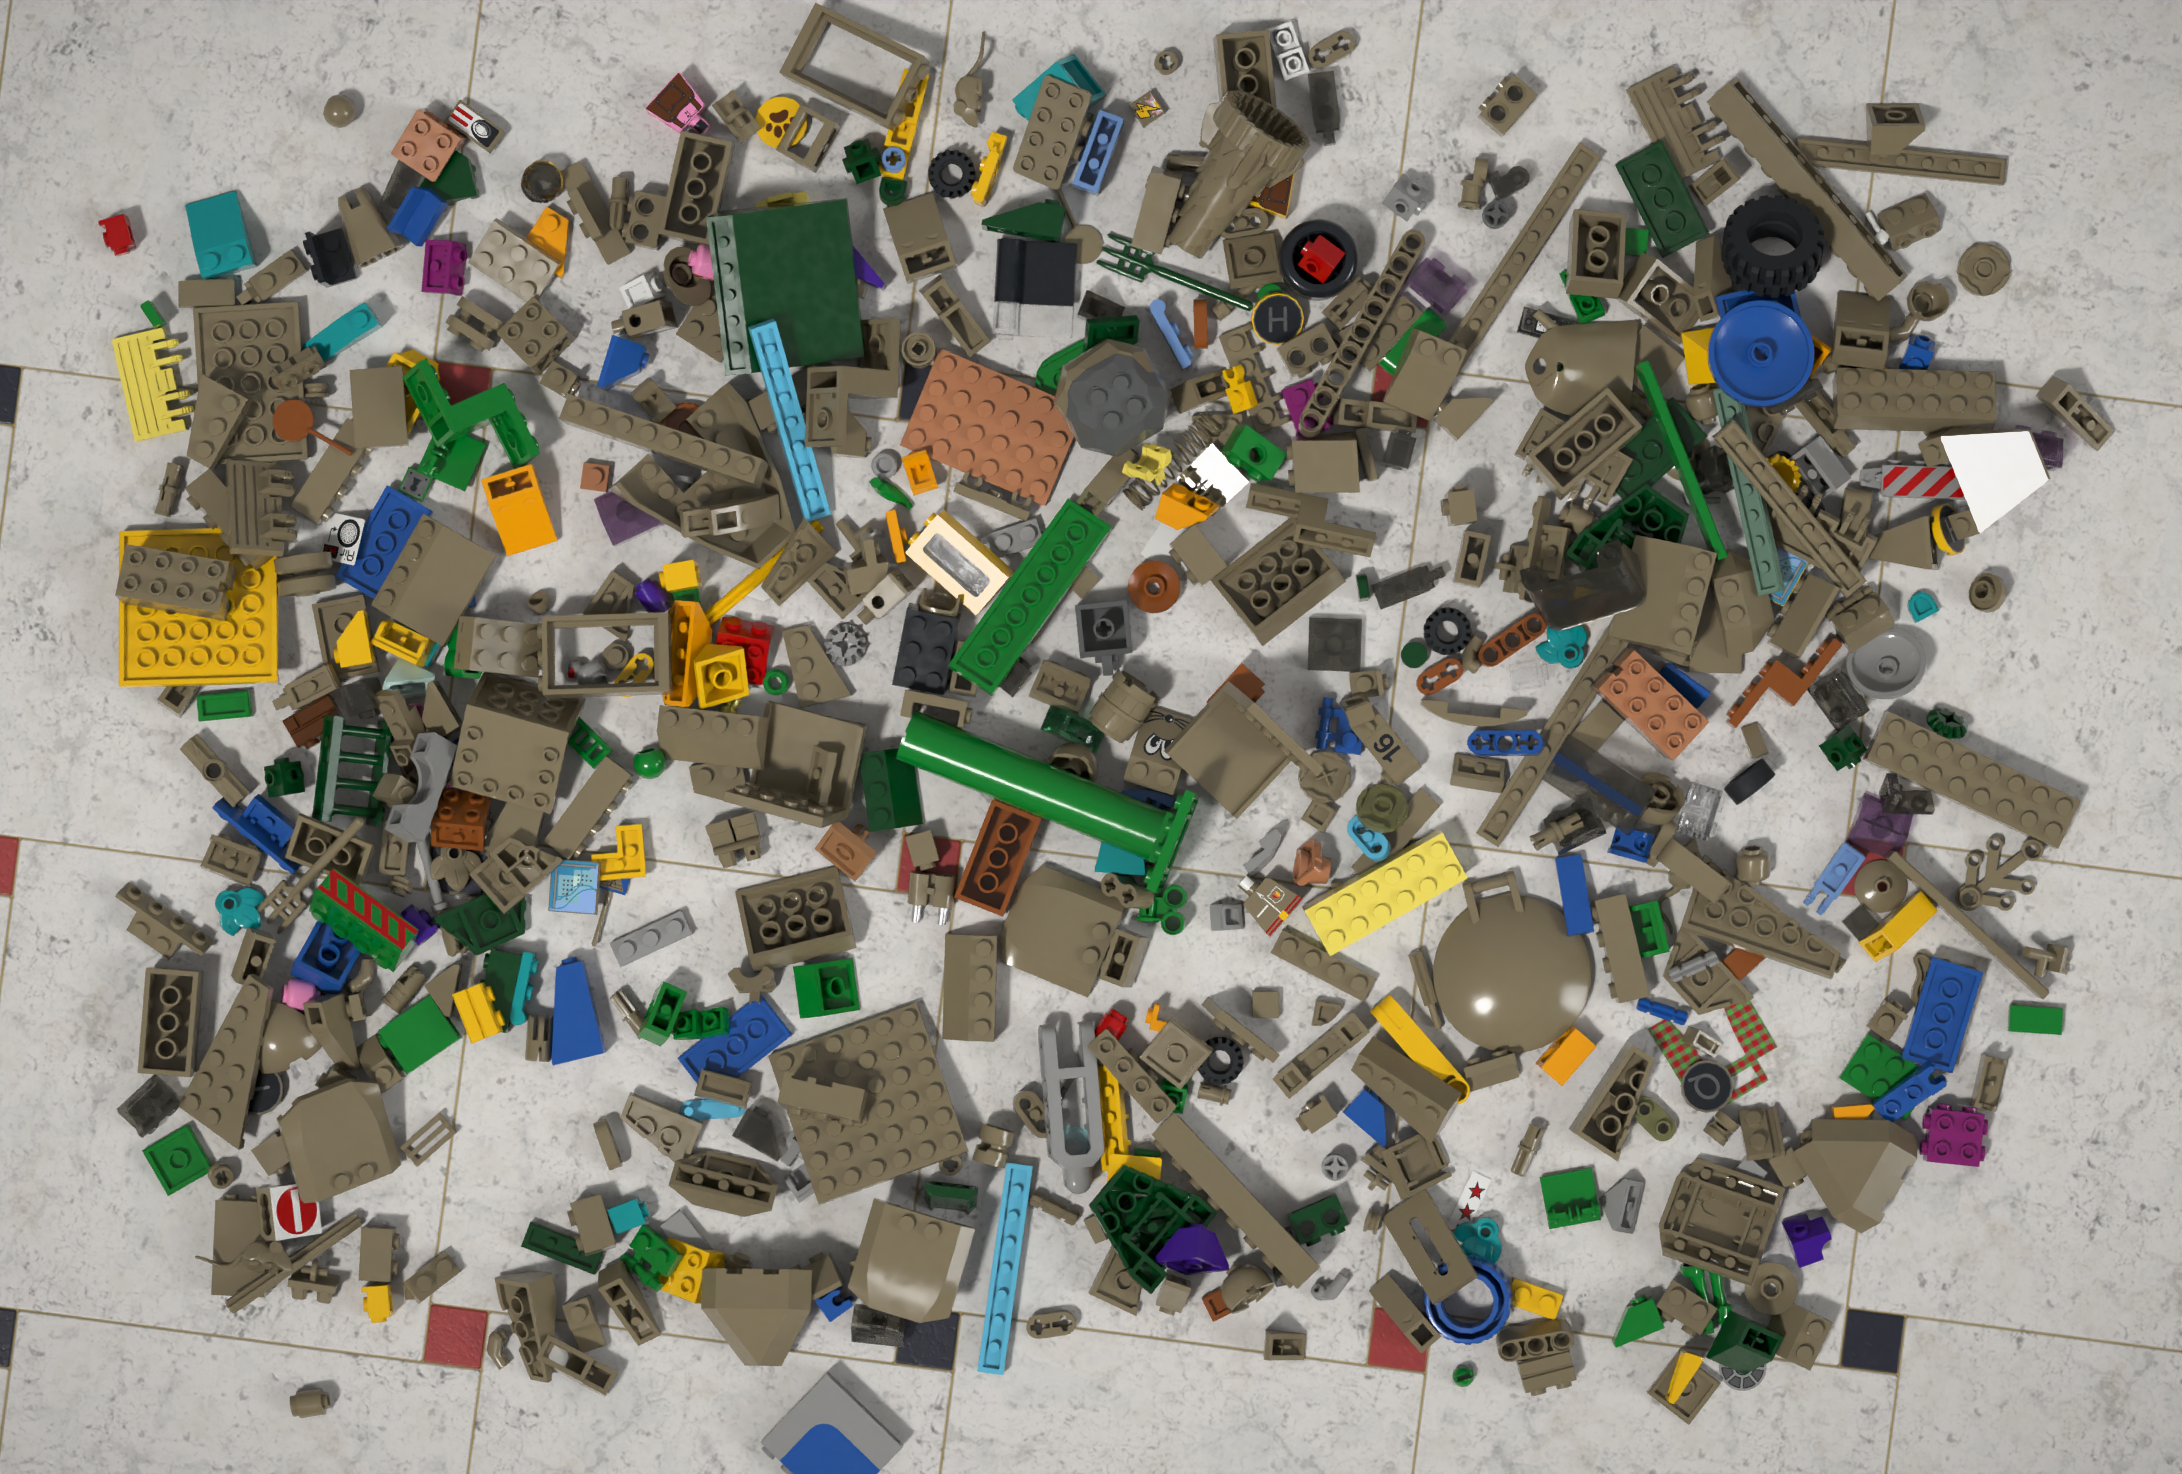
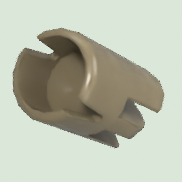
[525,1013,554,1062]

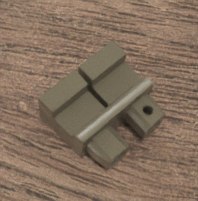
[705,812,762,868]

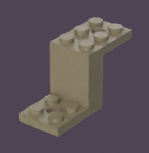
[805,318,901,448]

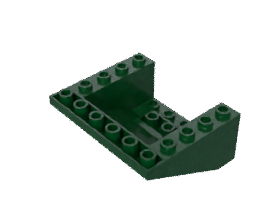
[706,198,866,376]

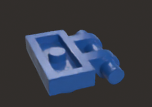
[1315,697,1362,755]

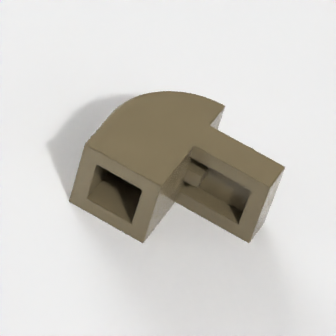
[842,532,888,595]

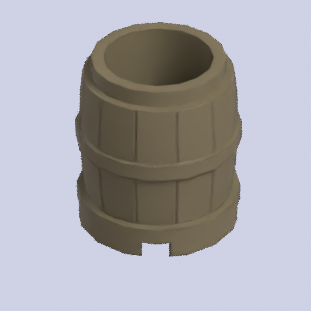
[1089,669,1161,743]

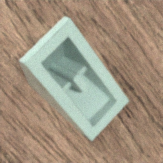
[382,658,435,698]

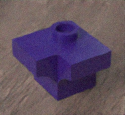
[1781,1213,1832,1268]

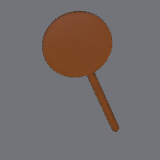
[273,399,353,456]

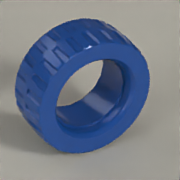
[1424,1254,1513,1345]

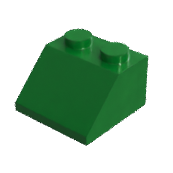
[793,958,860,1019]

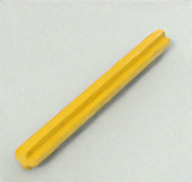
[704,520,824,626]

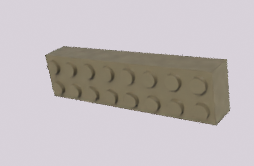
[1862,711,2081,849]

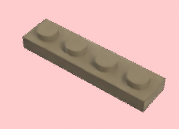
[1270,929,1376,1002]

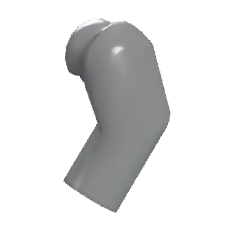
[1311,1273,1350,1301]

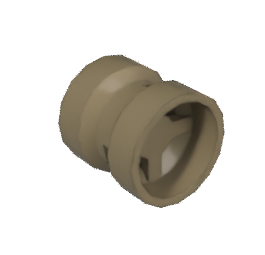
[1703,1110,1740,1147]

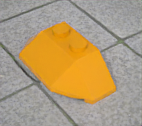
[653,600,713,707]

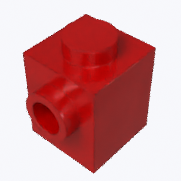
[1298,235,1345,283]

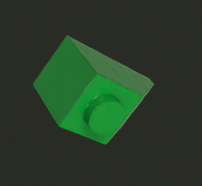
[1612,1294,1665,1348]

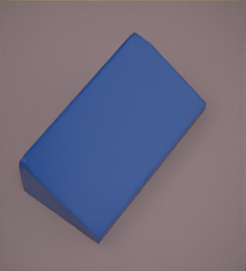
[1659,663,1711,709]

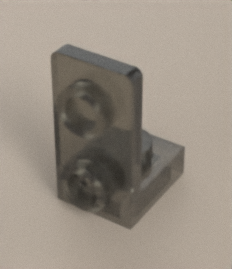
[1879,773,1935,815]

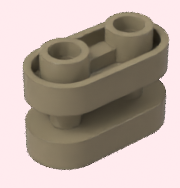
[445,296,505,352]

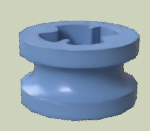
[882,147,906,173]

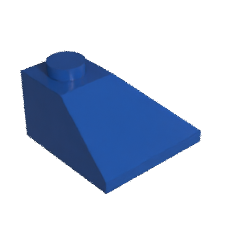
[597,335,650,391]

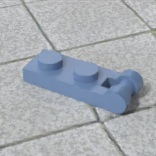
[1150,299,1194,371]

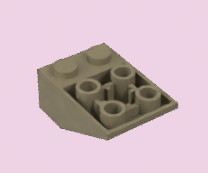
[883,192,958,284]
[1830,292,1890,370]

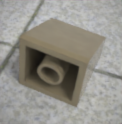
[1286,432,1360,493]

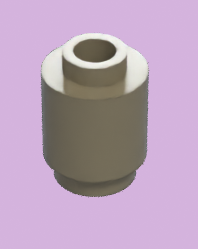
[1558,502,1599,534]
[290,1388,330,1418]

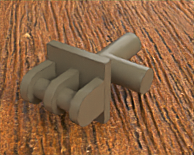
[836,518,882,562]
[2022,944,2073,977]

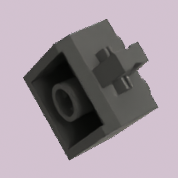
[1075,600,1133,676]

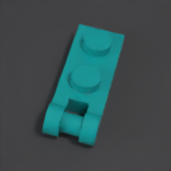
[510,951,539,1025]

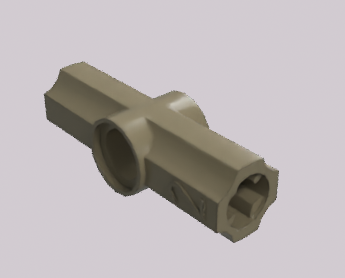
[180,734,250,808]

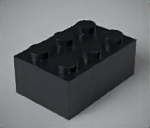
[892,603,961,695]

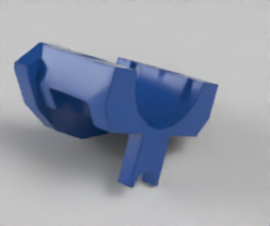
[1607,825,1655,863]

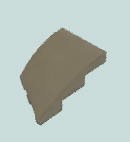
[469,837,563,915]

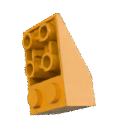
[481,464,558,556]

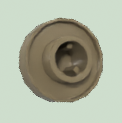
[1969,573,2006,613]

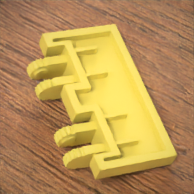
[111,327,195,442]

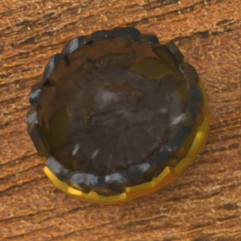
[521,161,563,203]

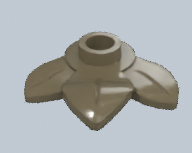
[430,847,482,892]

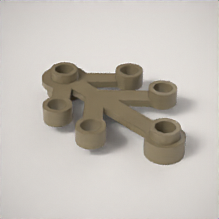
[1955,837,2043,911]

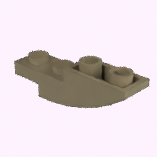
[679,493,780,538]
[374,690,426,786]

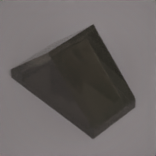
[1077,290,1125,321]

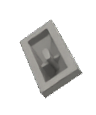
[1599,1179,1645,1234]

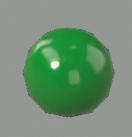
[633,748,666,779]

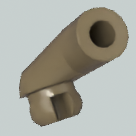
[1462,635,1484,674]

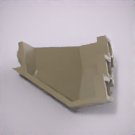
[1793,1119,1917,1233]
[701,1268,812,1366]

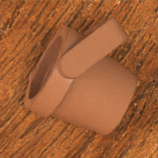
[1293,839,1331,886]

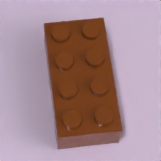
[954,799,1042,917]

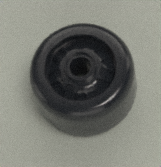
[1278,219,1358,301]

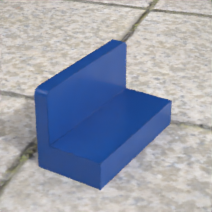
[387,186,448,247]

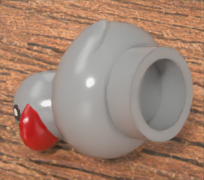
[567,660,610,685]

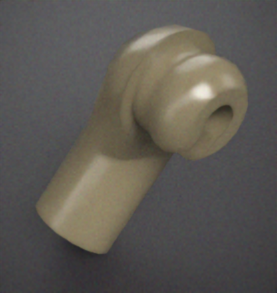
[1889,314,1919,344]
[345,959,374,994]
[487,1329,510,1370]

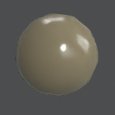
[323,94,356,128]

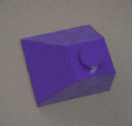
[1155,1224,1229,1275]

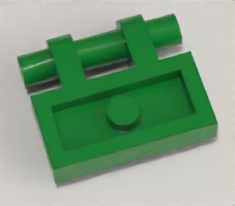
[620,1224,684,1292]

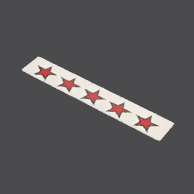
[1419,1171,1491,1286]

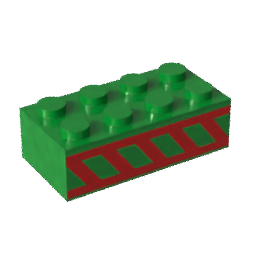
[309,868,419,972]

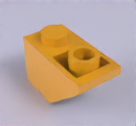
[1155,483,1219,530]

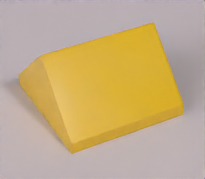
[694,644,749,710]

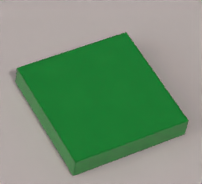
[142,1124,212,1196]

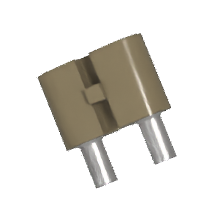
[907,871,956,925]

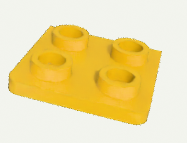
[658,1238,726,1303]

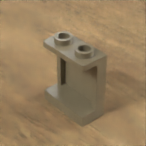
[900,690,973,728]

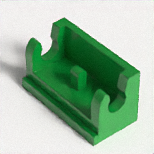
[1629,900,1670,958]

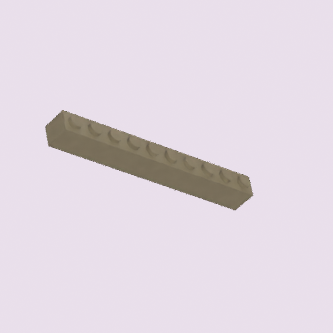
[1707,76,1908,301]

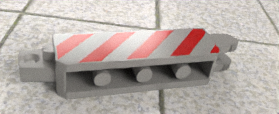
[1859,460,1966,500]

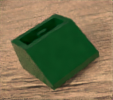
[1706,1310,1784,1374]

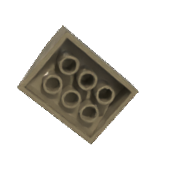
[371,514,497,647]
[1211,517,1346,646]
[1608,535,1717,658]
[735,866,857,973]

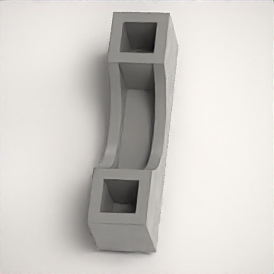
[385,732,457,843]

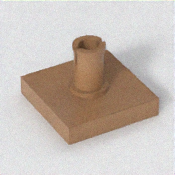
[815,822,877,882]

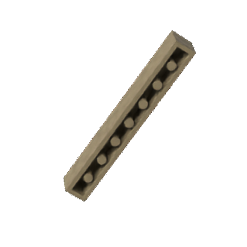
[559,394,769,489]
[1152,1113,1321,1289]

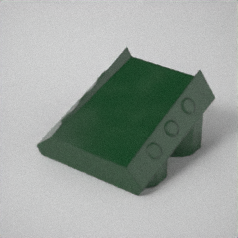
[924,1181,979,1215]

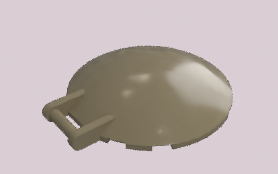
[1433,871,1591,1053]

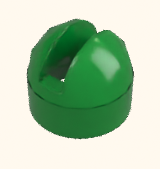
[1452,1365,1474,1387]

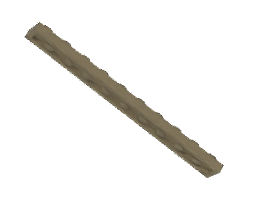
[1448,142,1601,377]
[1476,619,1629,847]

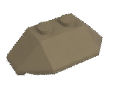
[1710,549,1774,657]
[669,1150,778,1217]

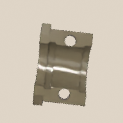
[728,967,776,1005]

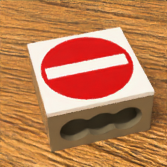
[256,1182,322,1241]

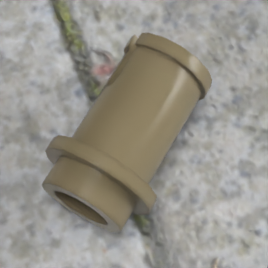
[1197,1082,1232,1106]

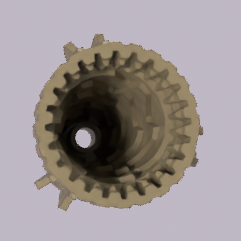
[1168,90,1310,259]

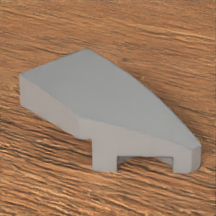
[1243,828,1281,878]

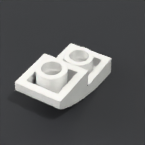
[1266,20,1310,80]

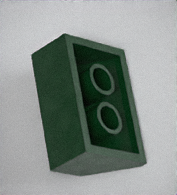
[860,748,923,832]

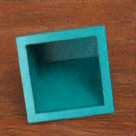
[1012,54,1106,121]

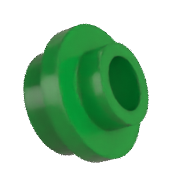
[763,669,789,695]

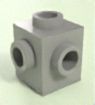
[1381,174,1429,221]

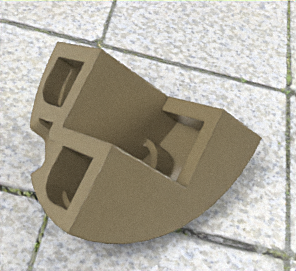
[258,1001,322,1074]

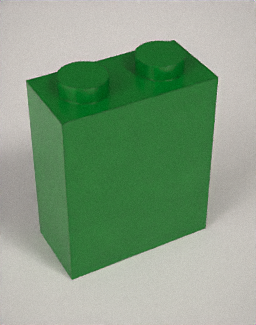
[378,995,463,1074]

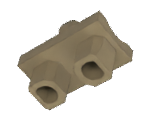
[712,90,761,144]
[1493,545,1528,593]
[1360,1144,1405,1191]
[287,1259,340,1304]

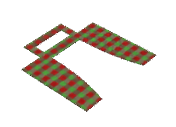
[1649,1001,1777,1105]

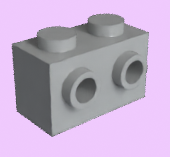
[1788,435,1852,499]

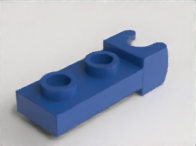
[1872,1060,1947,1122]

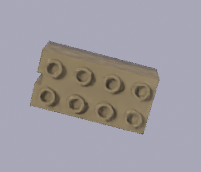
[115,544,237,621]

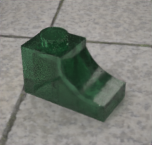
[1040,705,1104,753]

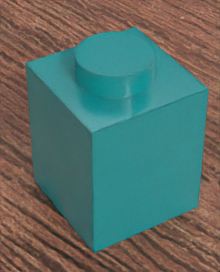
[607,1197,650,1235]

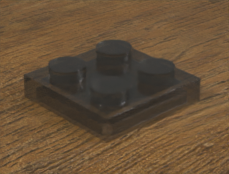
[1307,618,1362,672]

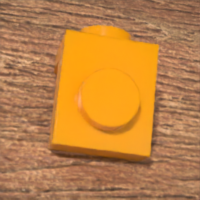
[901,450,939,496]
[1145,1003,1167,1031]

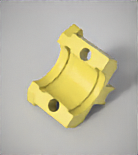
[1122,443,1172,486]

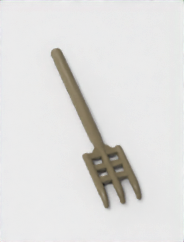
[257,817,365,934]

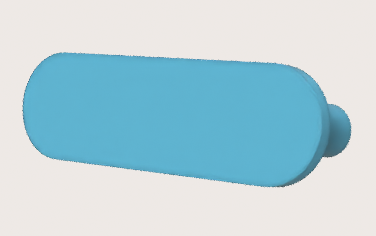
[680,1099,746,1120]

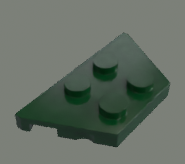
[432,893,526,955]

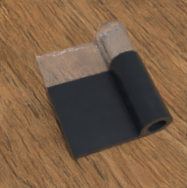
[992,238,1077,340]

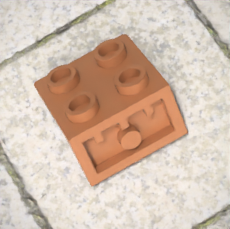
[391,108,468,182]

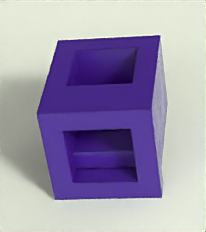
[400,904,440,946]

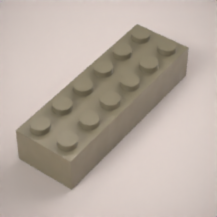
[1832,368,1997,432]

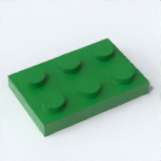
[1838,1033,1934,1121]

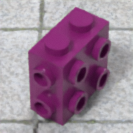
[1920,1103,1988,1167]

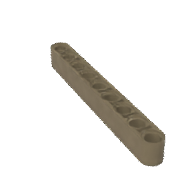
[1298,229,1425,438]

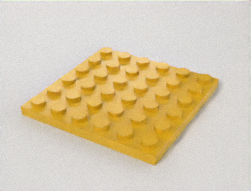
[119,528,279,688]

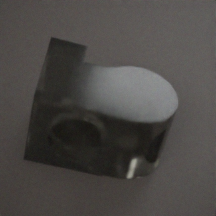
[1487,166,1530,201]

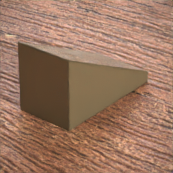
[1741,722,1769,759]
[1681,1027,1722,1058]

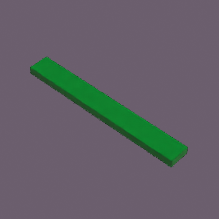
[1635,361,1727,562]

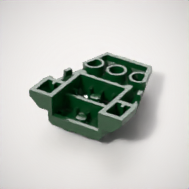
[1565,484,1689,598]
[1089,1164,1218,1294]

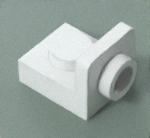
[619,272,666,309]

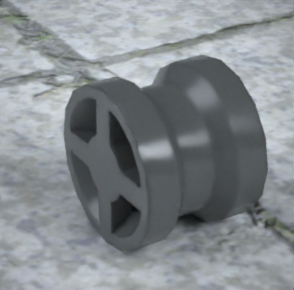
[1482,201,1509,229]

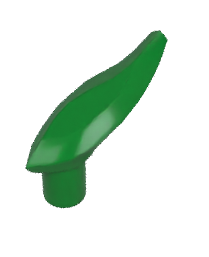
[869,477,913,510]

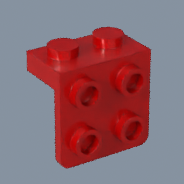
[716,617,774,685]

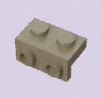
[1877,193,1941,251]
[1029,660,1092,716]
[201,833,262,887]
[1462,1049,1519,1092]
[1656,1280,1718,1337]

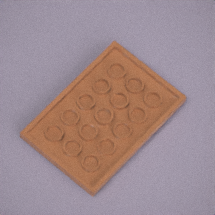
[900,348,1074,506]

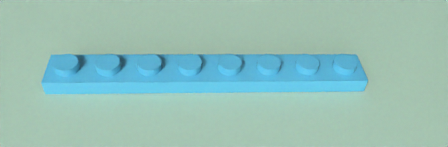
[748,319,831,522]
[977,1162,1033,1375]

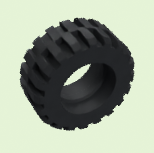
[1721,195,1825,298]

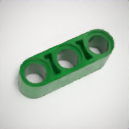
[1379,307,1448,377]

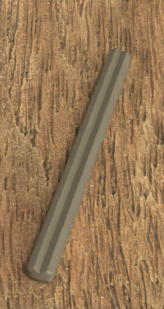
[225,1213,362,1314]

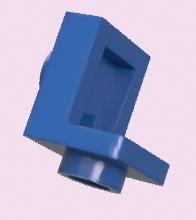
[1898,334,1935,370]

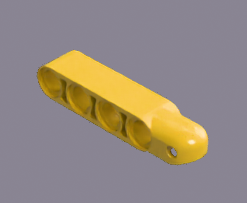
[1370,994,1470,1104]

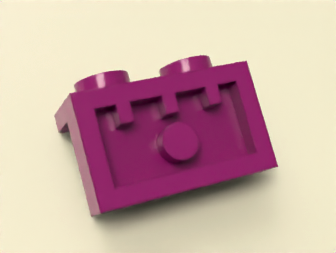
[421,240,467,296]
[1281,379,1332,436]

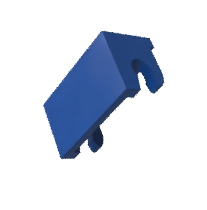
[815,1286,856,1322]

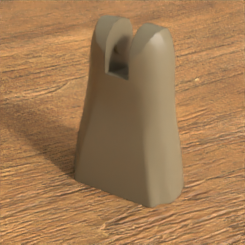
[338,187,403,268]

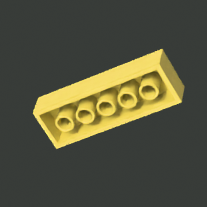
[1302,829,1468,956]

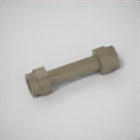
[1211,284,1266,321]

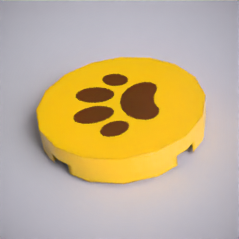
[755,97,807,149]

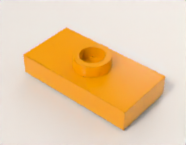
[885,510,908,564]

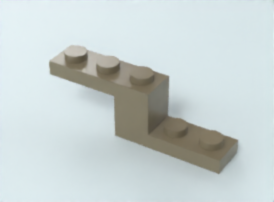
[1246,483,1376,557]

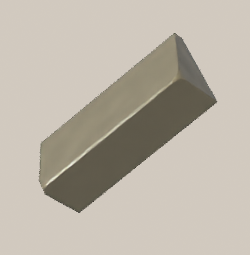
[1567,701,1624,760]
[1450,753,1507,793]

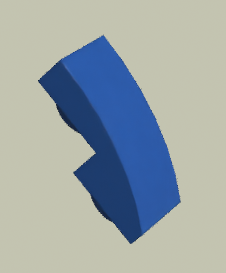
[1121,789,1176,810]

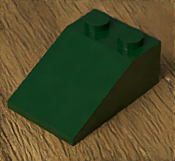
[981,199,1065,243]

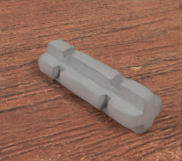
[1668,951,1719,982]

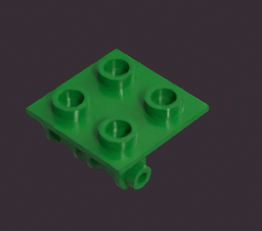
[417,435,487,492]
[1540,1168,1601,1229]

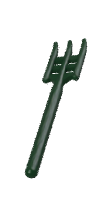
[1096,233,1254,311]

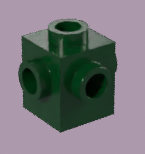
[842,138,882,185]
[1819,724,1867,771]
[264,757,305,798]

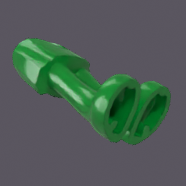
[1680,1263,1732,1335]

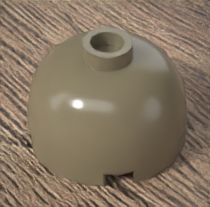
[1046,742,1099,782]
[1630,772,1685,825]
[1221,1264,1274,1314]

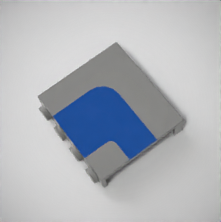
[761,1372,904,1474]

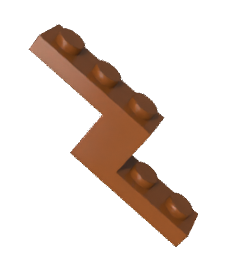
[1726,638,1843,728]

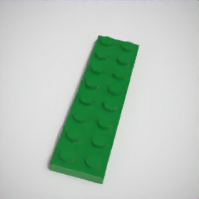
[949,498,1112,696]

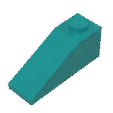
[302,302,382,363]

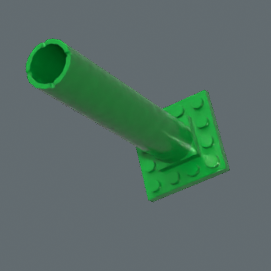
[896,711,1200,894]

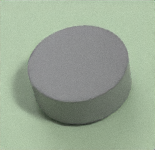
[871,452,898,479]

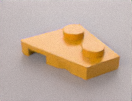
[526,206,570,278]

